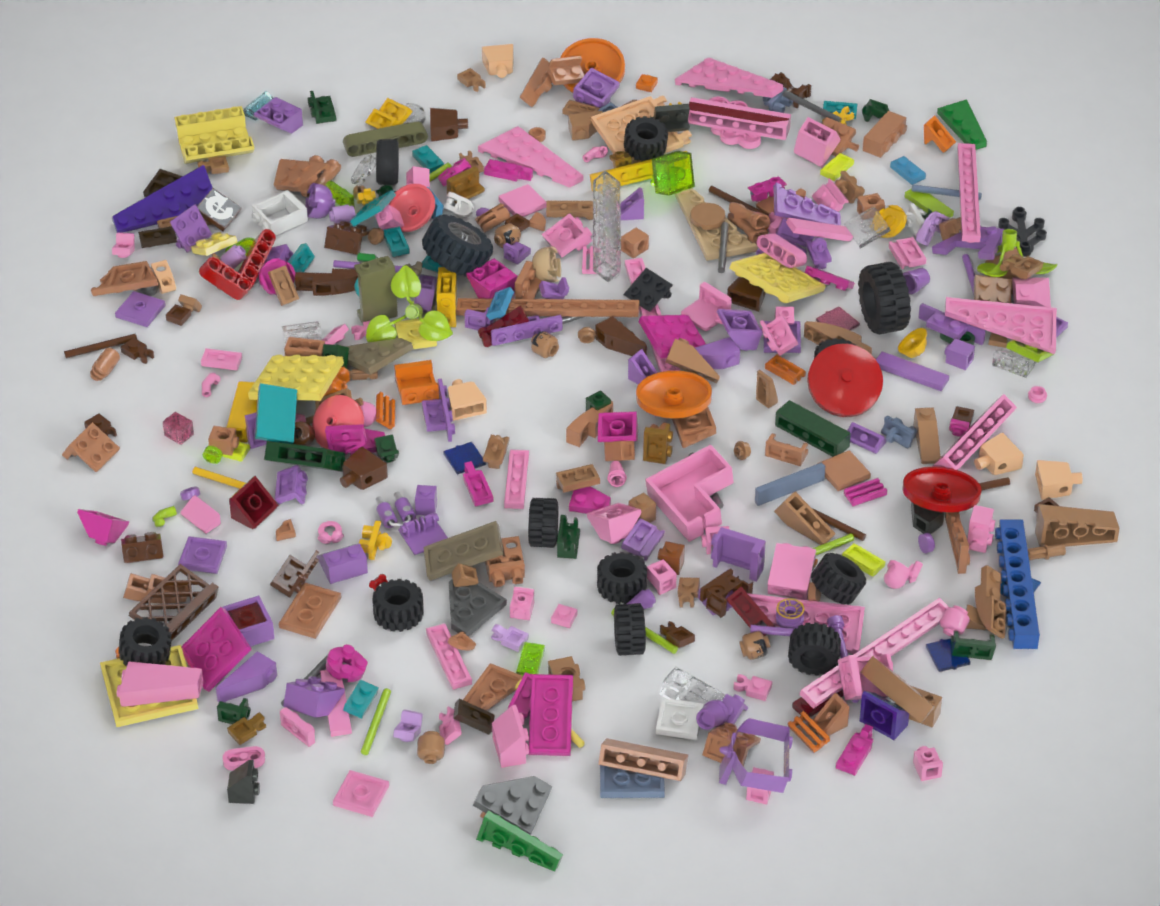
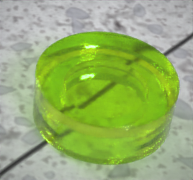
[202,446,223,464]

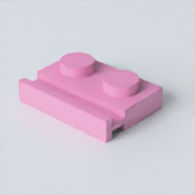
[812,178,849,212]
[889,237,926,269]

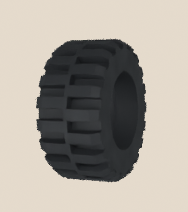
[858,262,911,335]

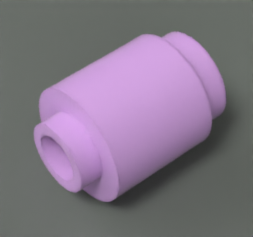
[329,205,355,223]
[220,245,246,269]

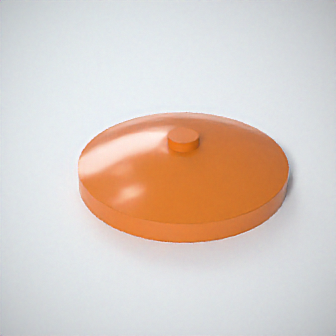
[560,38,625,93]
[636,371,712,418]

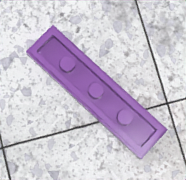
[876,351,950,391]

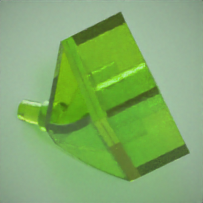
[650,151,695,196]

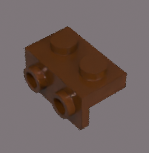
[121,532,164,563]

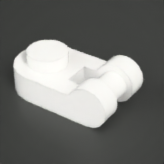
[443,192,474,217]

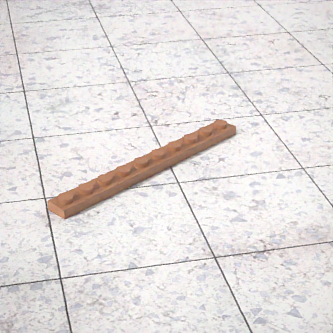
[456,298,640,318]

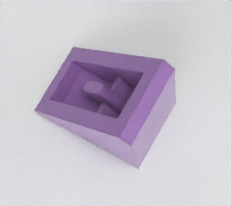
[615,187,644,221]
[628,349,658,384]

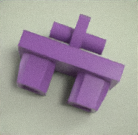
[805,237,832,269]

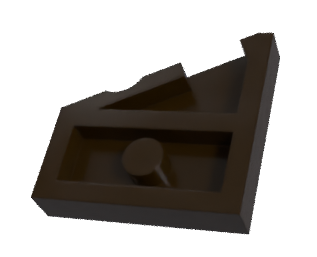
[143,169,183,197]

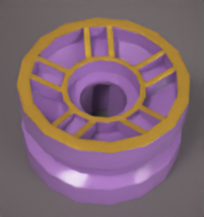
[776,598,805,629]

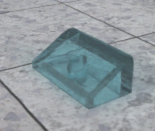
[243,91,273,121]

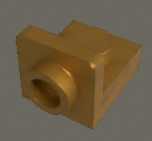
[609,151,632,168]

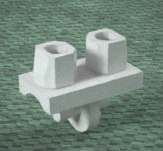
[905,203,925,237]

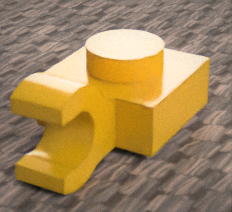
[356,188,376,206]

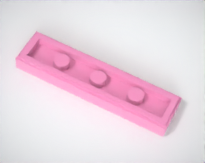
[786,217,853,241]
[504,450,529,509]
[426,623,472,690]
[320,670,352,737]

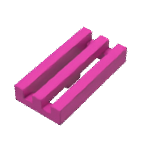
[844,478,887,506]

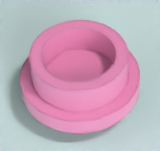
[1028,386,1047,403]

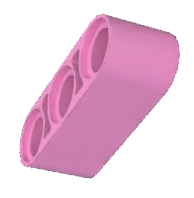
[757,233,807,268]

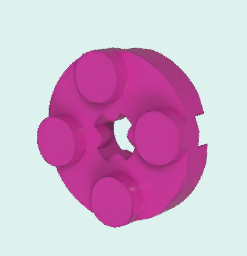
[438,158,471,187]
[259,258,295,295]
[325,644,368,682]

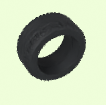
[376,139,399,185]

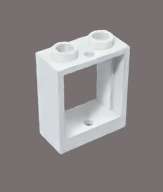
[251,190,308,235]

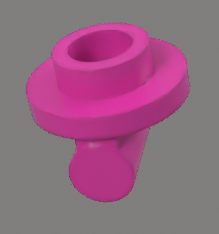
[949,418,970,437]

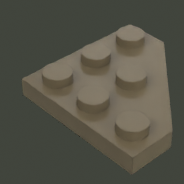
[346,338,413,375]

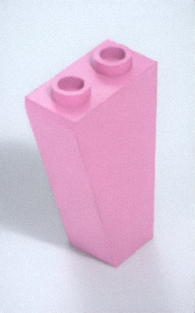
[117,662,203,706]

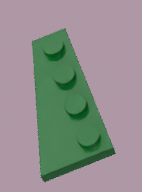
[937,99,987,150]
[476,810,563,872]

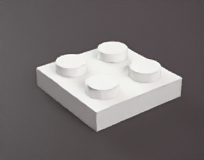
[655,698,704,740]

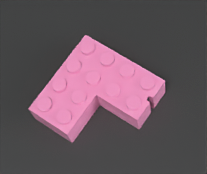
[645,445,734,542]

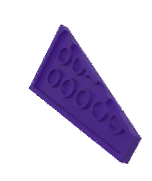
[112,165,213,233]

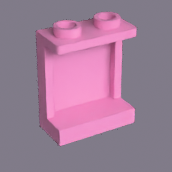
[768,543,816,600]
[838,653,893,701]

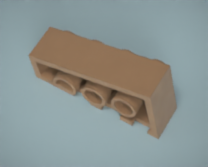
[1035,504,1120,547]

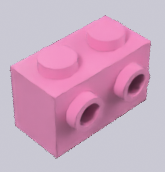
[967,505,996,553]

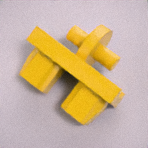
[358,521,392,560]

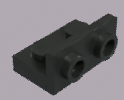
[653,104,690,132]

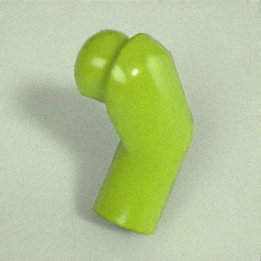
[152,506,177,527]

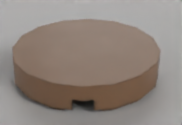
[690,203,726,230]

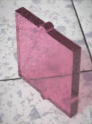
[816,306,860,330]

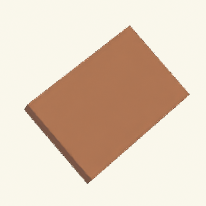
[279,583,341,639]

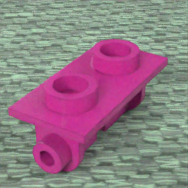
[748,176,787,202]

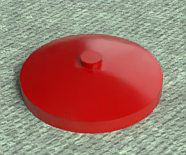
[807,344,883,417]
[902,467,981,512]

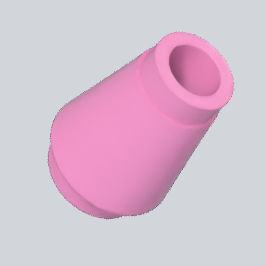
[607,461,627,487]

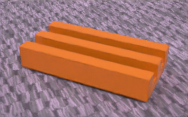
[765,355,806,385]
[376,391,395,430]
[787,711,830,753]

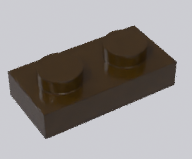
[138,226,177,248]
[453,698,495,735]

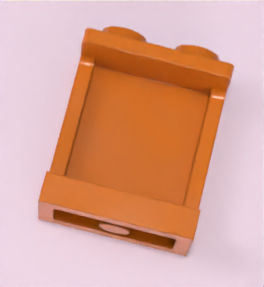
[394,360,439,405]

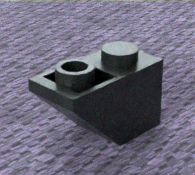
[911,502,945,534]
[227,760,260,804]

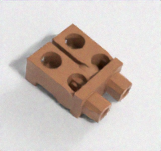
[484,536,525,587]

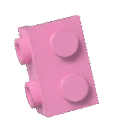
[760,315,799,356]

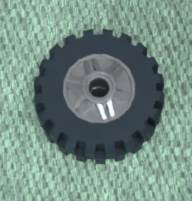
[422,214,493,277]

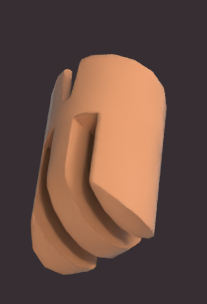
[475,203,510,233]
[90,348,120,381]

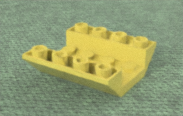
[174,106,255,164]

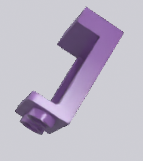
[711,527,766,582]

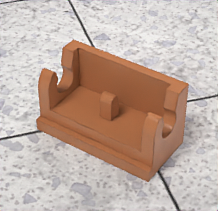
[765,433,808,466]

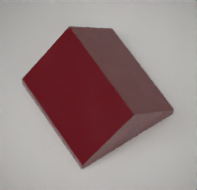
[229,476,279,529]

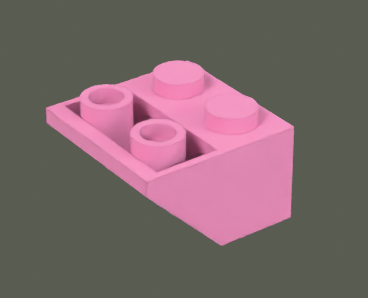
[794,117,841,168]
[492,705,529,768]

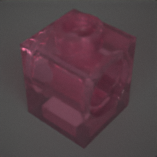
[163,411,194,445]

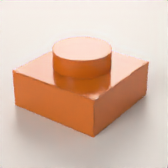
[636,74,658,92]

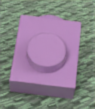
[393,709,423,742]

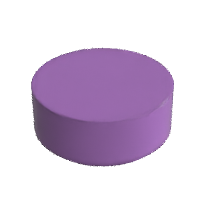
[180,486,200,501]
[918,533,935,553]

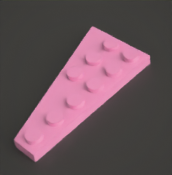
[675,57,784,98]
[478,126,583,187]
[945,297,1057,354]
[747,593,865,655]

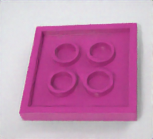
[638,315,706,358]
[181,607,252,692]

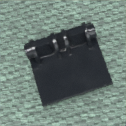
[623,268,673,312]

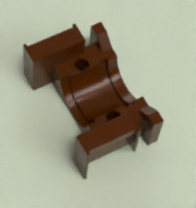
[769,72,812,109]
[700,568,753,618]

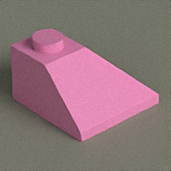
[1012,277,1051,307]
[587,503,641,544]

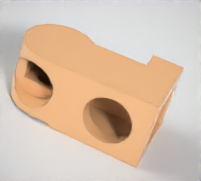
[151,260,176,294]

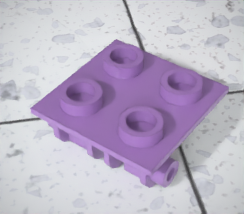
[170,204,212,253]
[398,513,448,555]

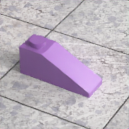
[414,274,438,313]
[695,337,740,369]
[216,651,277,702]

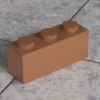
[863,111,907,158]

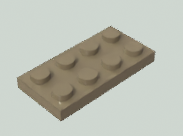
[423,521,503,581]

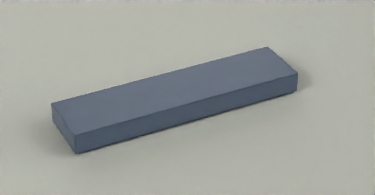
[755,462,825,506]

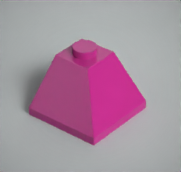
[598,411,638,442]
[77,509,129,546]

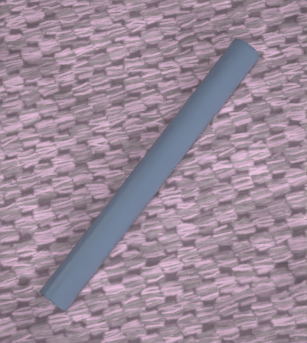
[911,185,982,200]

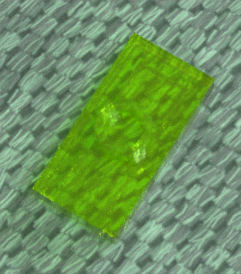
[326,180,355,210]

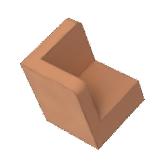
[604,441,635,461]

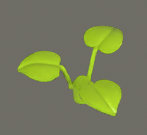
[977,229,1058,277]
[366,265,453,343]

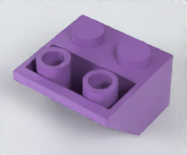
[253,97,303,134]
[283,676,345,718]

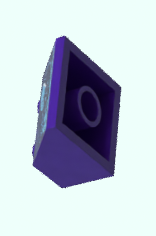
[859,691,909,740]

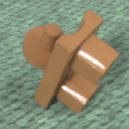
[835,171,865,203]
[483,434,510,469]

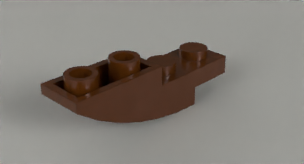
[295,268,358,296]

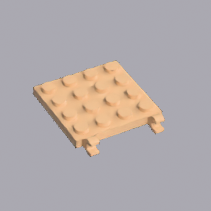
[591,96,692,164]

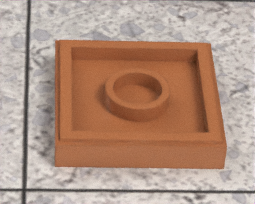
[817,450,871,491]

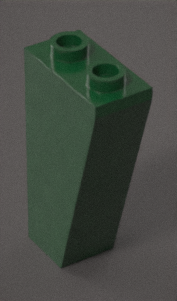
[264,441,346,472]

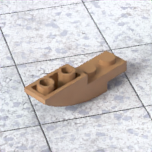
[804,321,872,355]
[975,565,1006,639]

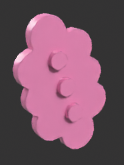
[709,96,761,149]

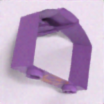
[719,718,793,793]

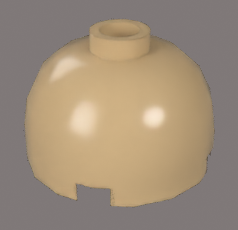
[532,246,561,283]

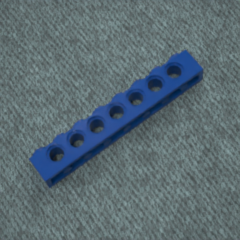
[995,519,1040,649]

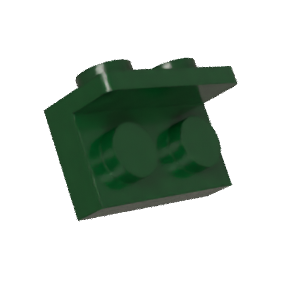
[307,91,336,124]

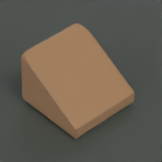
[452,563,479,587]
[966,605,986,630]

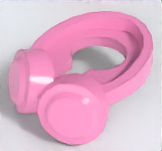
[318,521,344,544]

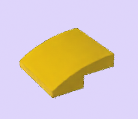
[365,98,413,129]

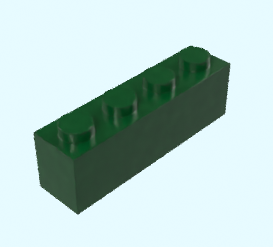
[775,400,851,457]

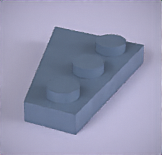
[600,765,665,798]

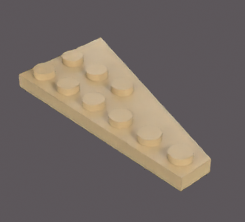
[675,187,758,261]

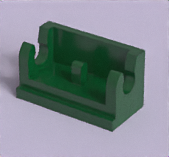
[557,515,580,559]
[950,631,996,660]

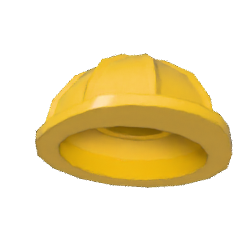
[898,328,927,358]

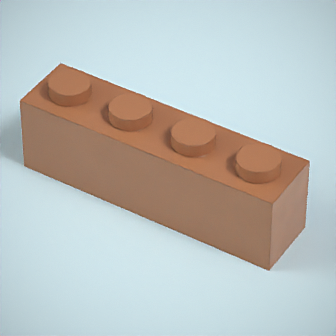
[598,738,688,781]

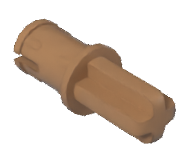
[1027,543,1066,560]

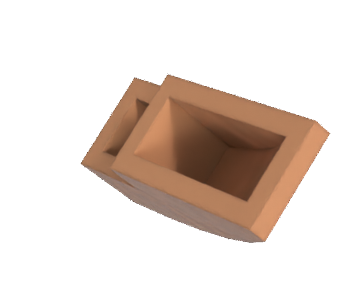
[566,401,613,447]
[123,573,189,604]

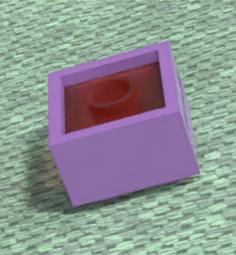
[222,595,274,647]

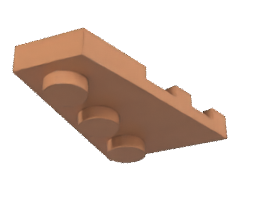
[463,663,523,711]

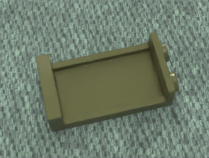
[354,256,398,324]

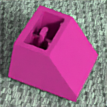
[466,258,518,299]

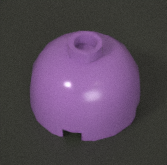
[305,183,336,219]

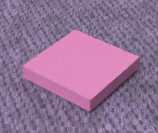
[499,184,546,217]
[333,770,389,817]

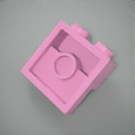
[542,213,592,258]

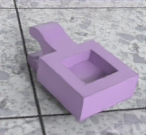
[491,624,529,652]

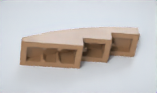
[860,656,935,723]

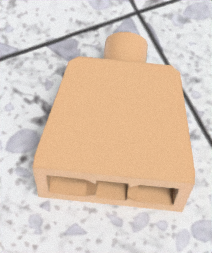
[482,44,514,78]
[448,379,487,421]
[974,433,1024,475]
[1035,460,1083,500]

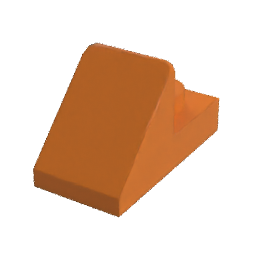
[924,115,956,153]

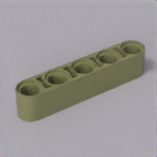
[343,121,428,157]

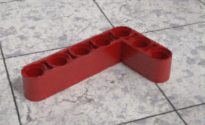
[199,229,276,300]

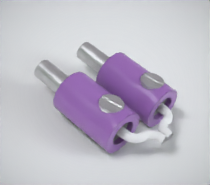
[375,492,416,528]

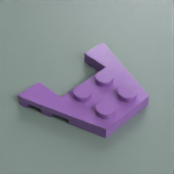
[932,225,1004,260]

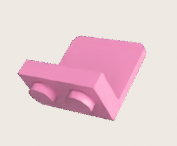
[681,282,732,331]

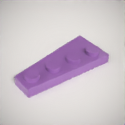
[773,182,841,226]

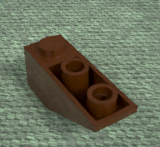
[595,316,647,356]

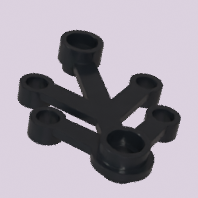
[998,207,1047,257]

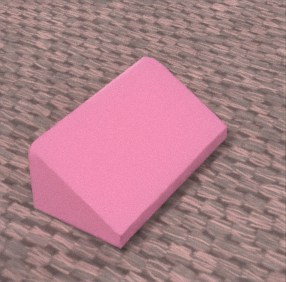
[180,495,221,534]

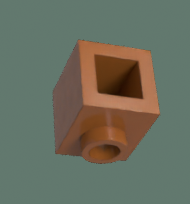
[657,541,685,575]

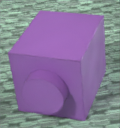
[944,339,975,370]
[415,485,437,516]

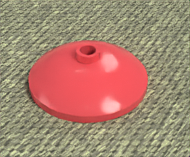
[389,184,435,232]
[312,395,364,449]

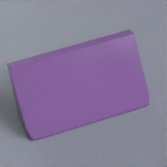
[847,422,887,454]

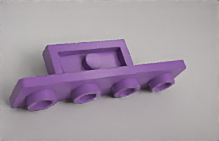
[919,303,986,345]
[491,315,563,346]
[422,379,455,442]

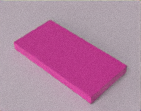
[528,674,573,756]

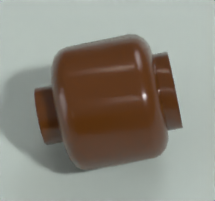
[293,421,315,446]

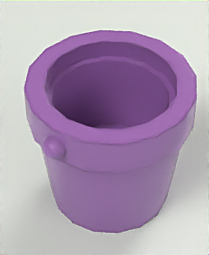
[903,268,930,294]
[696,700,729,730]

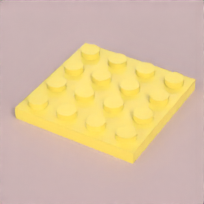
[729,253,826,303]
[248,355,344,401]
[100,645,198,727]

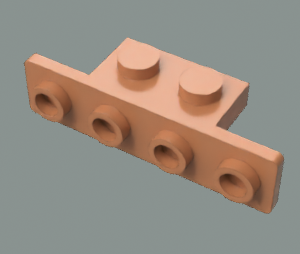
[520,58,553,107]

